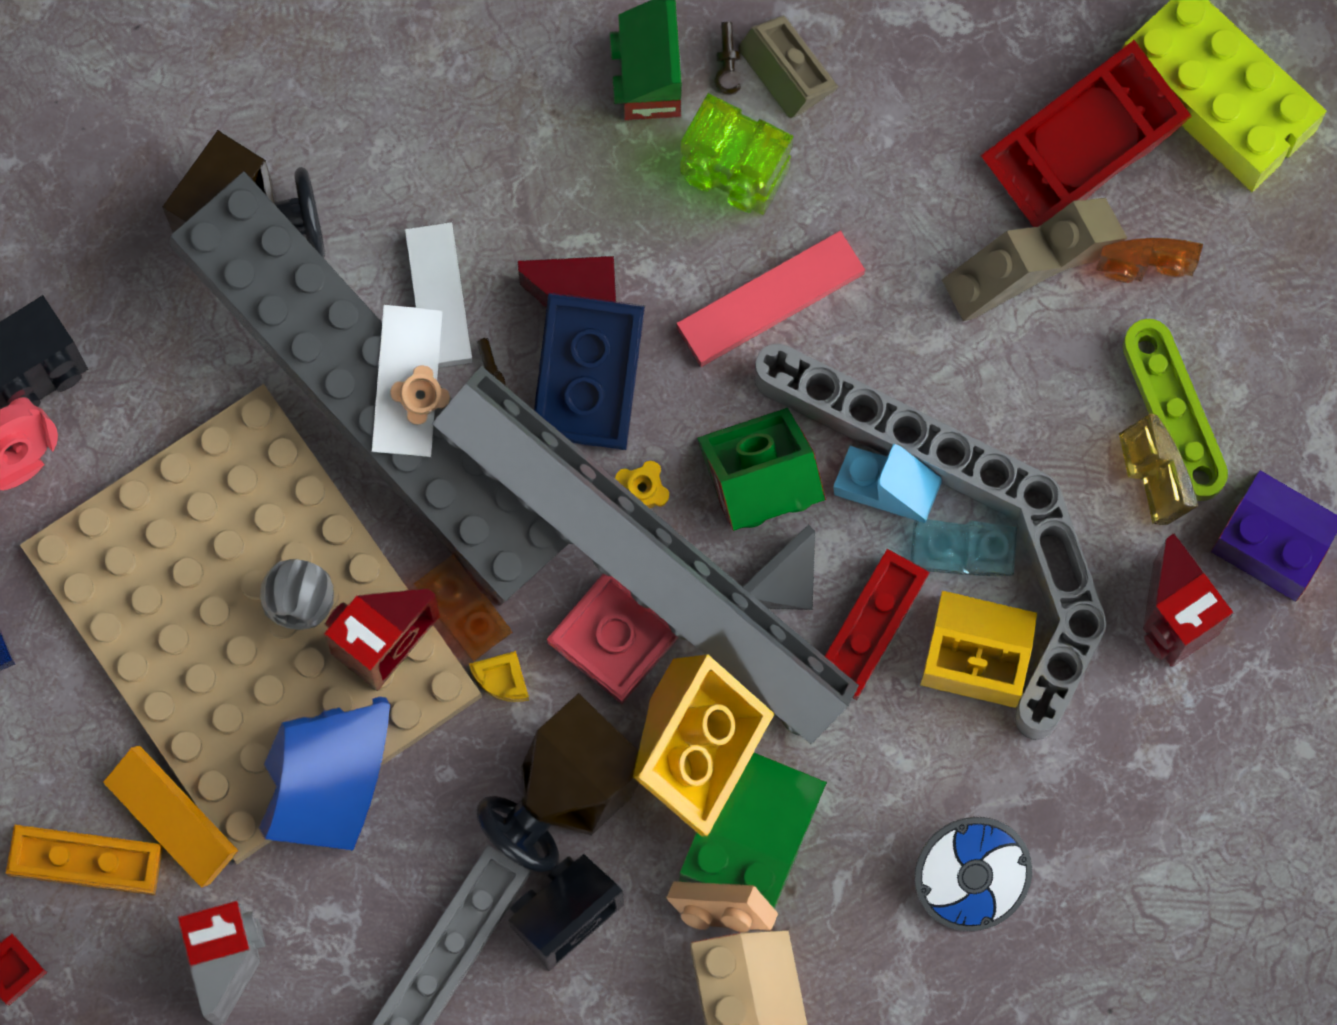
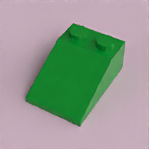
[679,752,827,909]

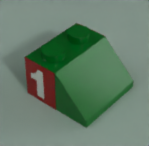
[610,0,682,120]
[697,407,826,531]

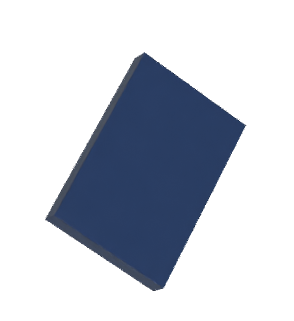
[534,293,645,450]

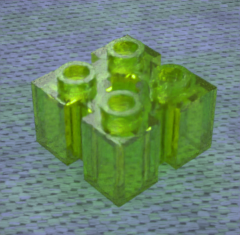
[680,93,793,216]

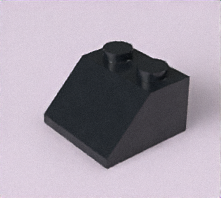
[508,854,624,971]

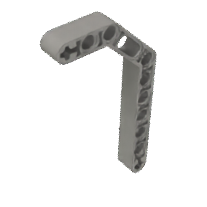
[754,343,1107,740]

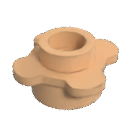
[390,365,450,425]

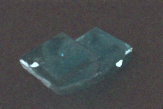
[910,519,1018,576]

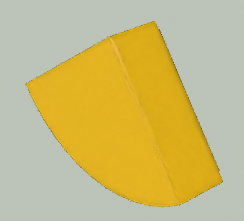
[469,651,529,702]

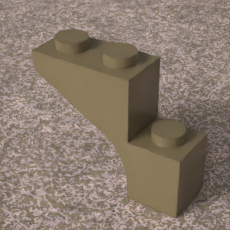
[942,197,1127,321]

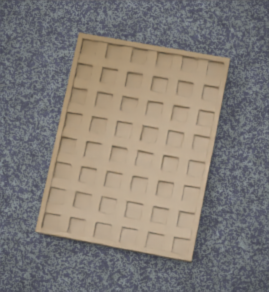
[20,384,482,864]

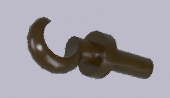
[714,22,741,95]

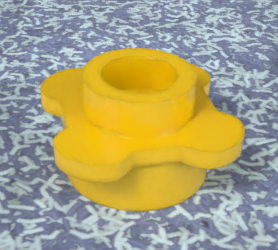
[615,461,669,509]

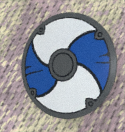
[915,817,1032,931]

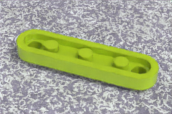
[1123,319,1228,501]

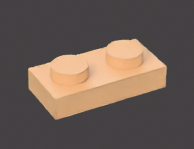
[666,881,778,932]

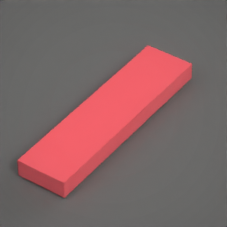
[676,230,865,367]

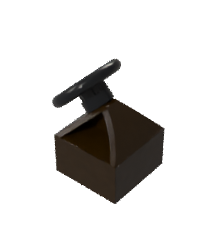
[162,130,325,258]
[476,693,639,872]

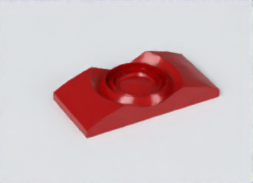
[981,40,1192,227]

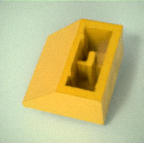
[920,590,1037,708]

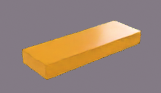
[103,745,239,888]
[6,825,163,896]

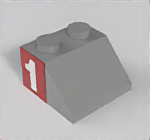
[178,901,266,1025]

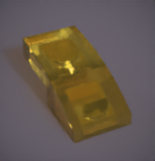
[1119,414,1198,525]

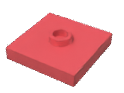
[547,574,679,704]

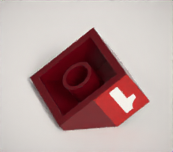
[1143,533,1234,667]
[324,588,440,691]

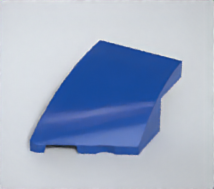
[259,697,390,850]

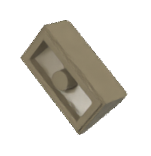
[738,15,838,118]

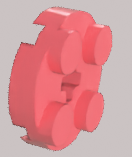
[0,397,58,490]

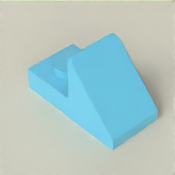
[833,444,942,523]

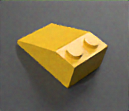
[633,654,774,836]

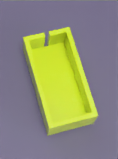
[1122,0,1327,192]

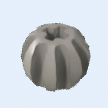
[260,559,334,630]

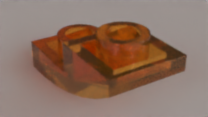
[1095,238,1203,283]
[413,554,513,661]

